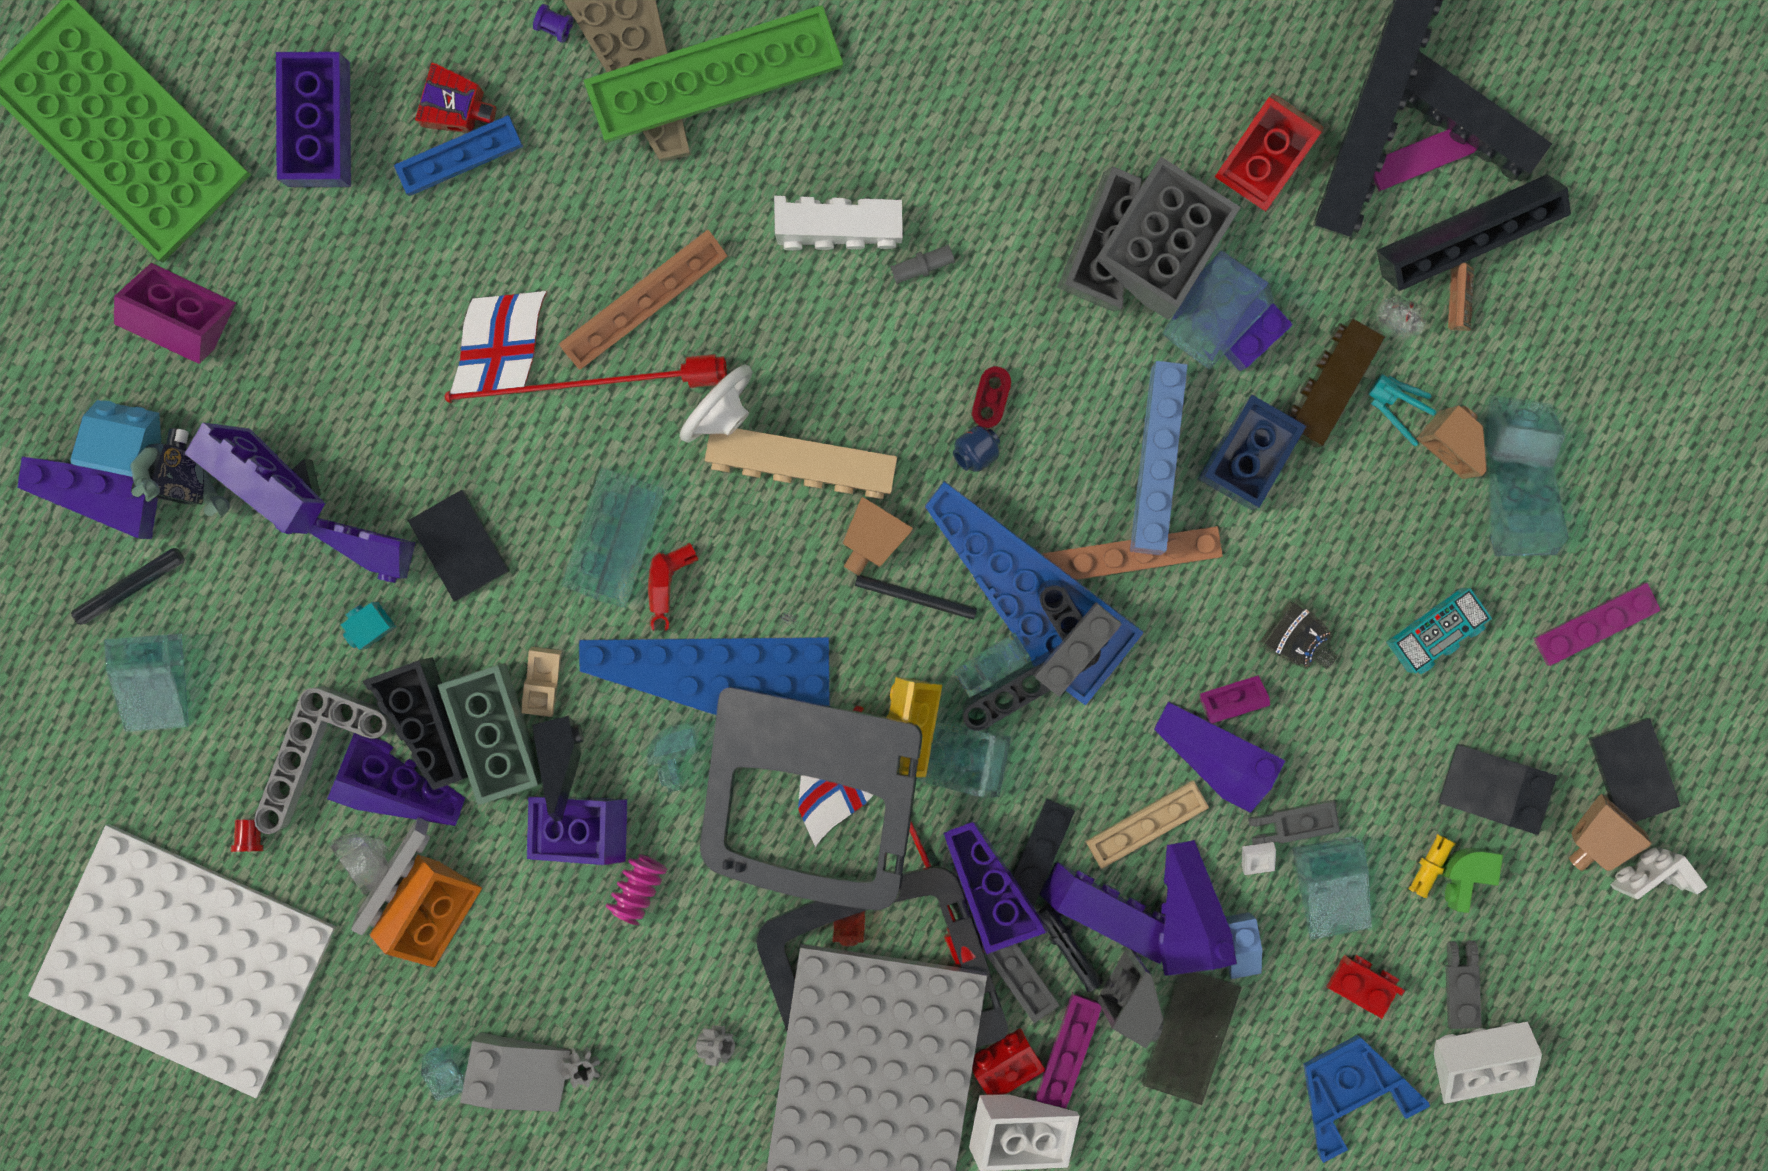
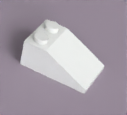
[969,1094,1079,1171]

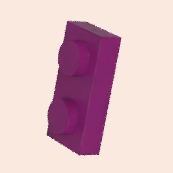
[1199,675,1270,724]

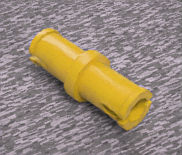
[1408,834,1456,898]

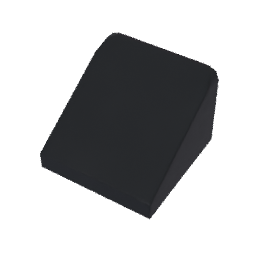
[292,458,321,496]

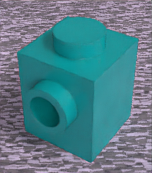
[341,602,397,650]

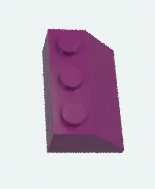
[114,263,236,364]

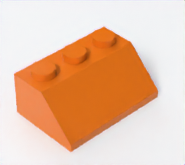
[370,855,482,967]

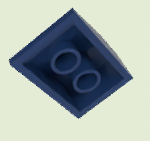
[1198,395,1306,510]

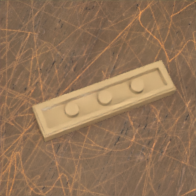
[1085,780,1209,869]

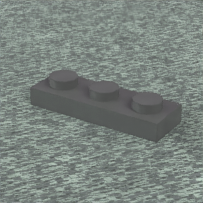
[1034,602,1122,697]
[981,943,1060,1023]

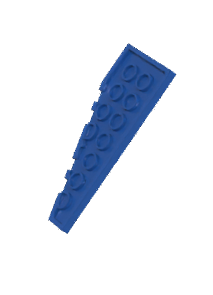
[579,637,830,715]

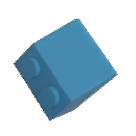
[71,400,161,477]

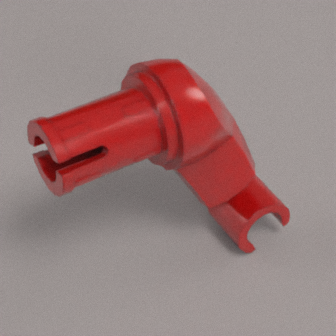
[648,543,699,631]

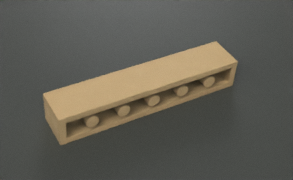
[705,428,897,500]

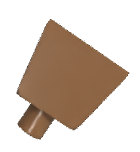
[843,497,913,576]
[1569,794,1652,871]

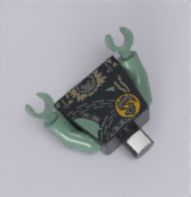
[130,428,230,517]

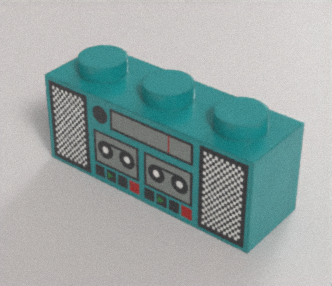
[1386,588,1492,674]

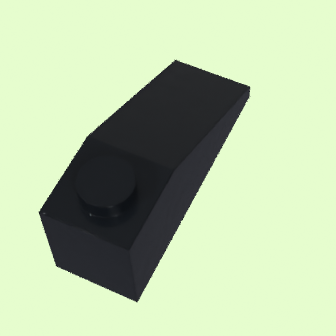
[532,715,584,822]

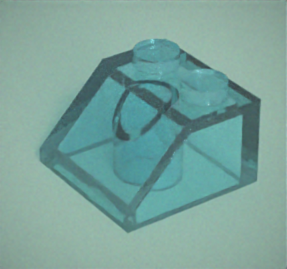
[1485,395,1565,468]

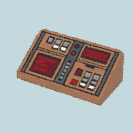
[1448,263,1474,331]

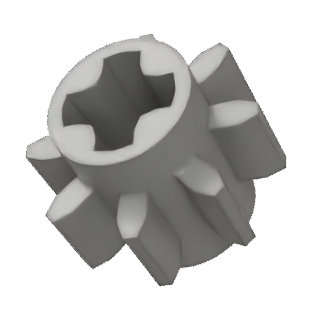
[696,1025,735,1066]
[561,1047,600,1088]

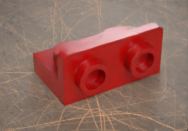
[1326,954,1405,1019]
[972,1028,1046,1095]

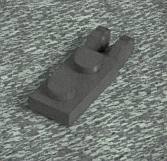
[1248,800,1341,845]
[1445,941,1482,1029]

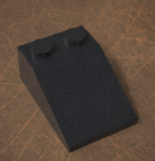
[1438,744,1558,835]

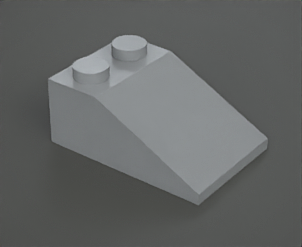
[460,1032,571,1112]

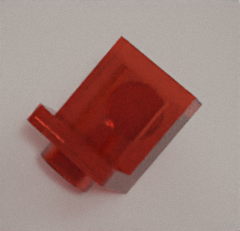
[832,911,866,946]

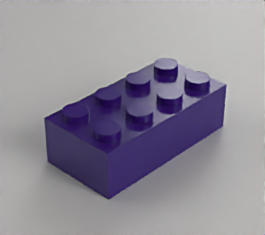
[276,52,351,187]

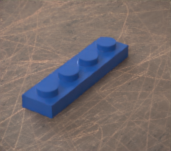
[394,115,524,196]

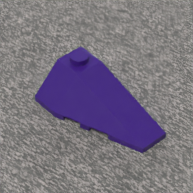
[309,518,416,583]
[327,733,465,826]

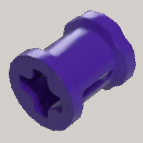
[533,4,574,43]

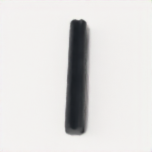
[71,548,185,625]

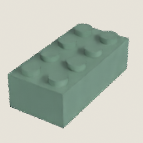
[438,663,542,805]

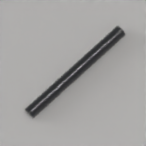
[855,575,977,620]

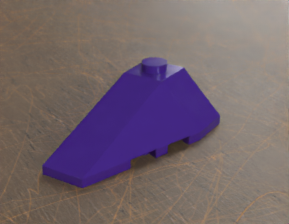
[1154,702,1285,813]
[1159,840,1237,976]

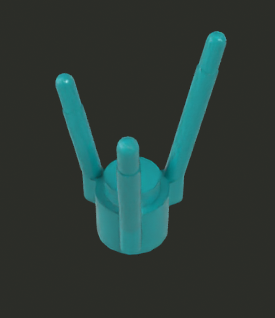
[1368,374,1437,446]

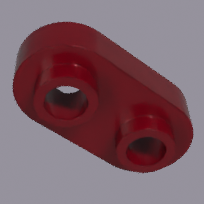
[971,366,1011,429]

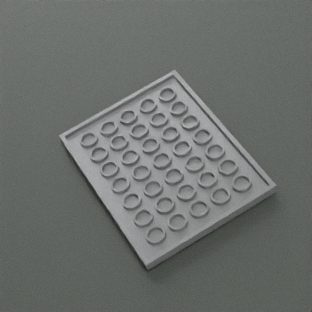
[767,944,987,1171]

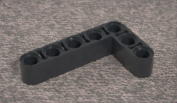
[962,580,1101,731]

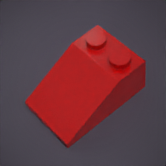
[1215,93,1325,212]

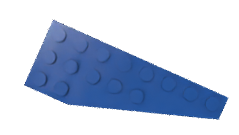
[925,481,1144,706]

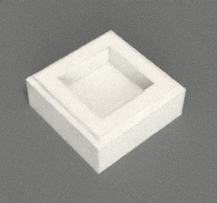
[1242,842,1276,875]

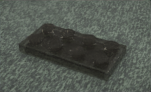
[1141,972,1242,1105]

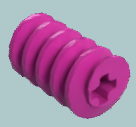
[605,854,667,925]

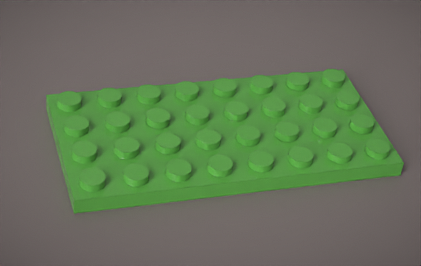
[0,0,251,263]

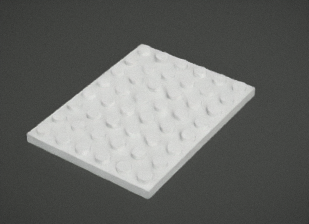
[28,824,336,1098]

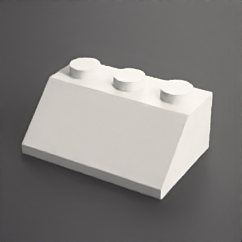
[1434,1022,1542,1104]

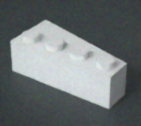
[774,196,903,250]

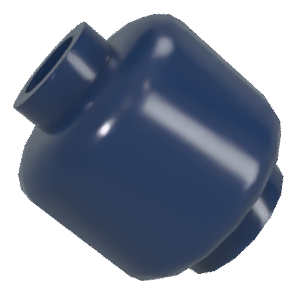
[953,426,1000,472]

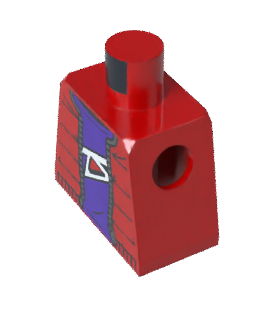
[415,63,497,133]

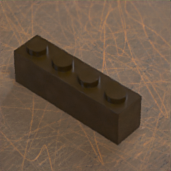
[1287,318,1385,448]

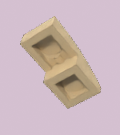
[521,646,562,717]

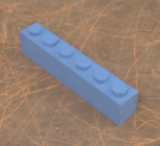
[1130,361,1187,556]

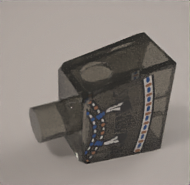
[1257,598,1338,669]

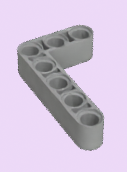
[254,686,393,834]

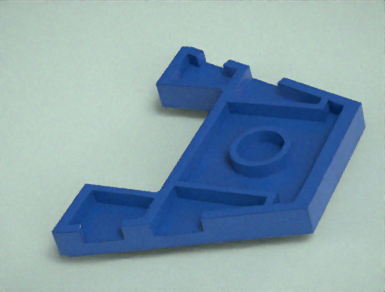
[1303,1035,1430,1163]

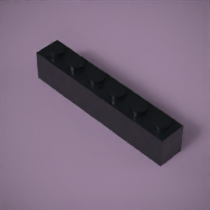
[1405,51,1552,182]
[1377,174,1571,291]

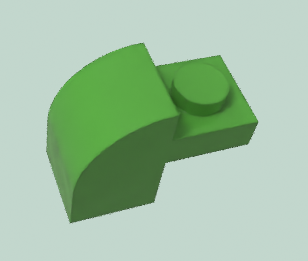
[1442,848,1503,913]

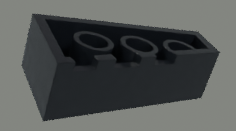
[362,657,468,790]

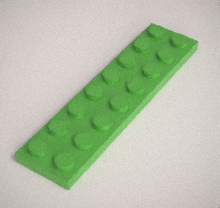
[583,5,843,143]

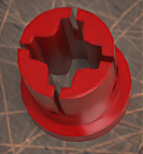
[231,820,264,852]

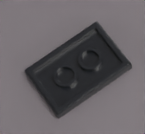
[407,490,510,602]
[1588,718,1681,822]

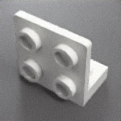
[1610,847,1707,899]

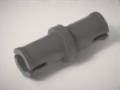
[890,244,955,285]

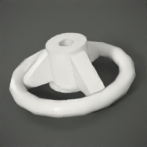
[679,364,753,443]

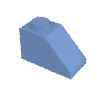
[1226,912,1262,979]

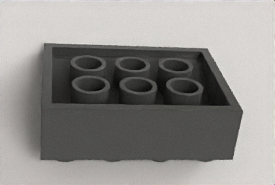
[1096,157,1241,320]

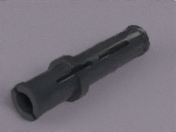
[1037,904,1103,992]

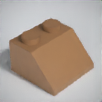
[1416,405,1486,479]

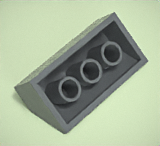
[1097,948,1163,1049]

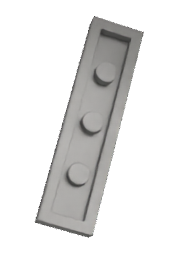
[351,817,430,935]

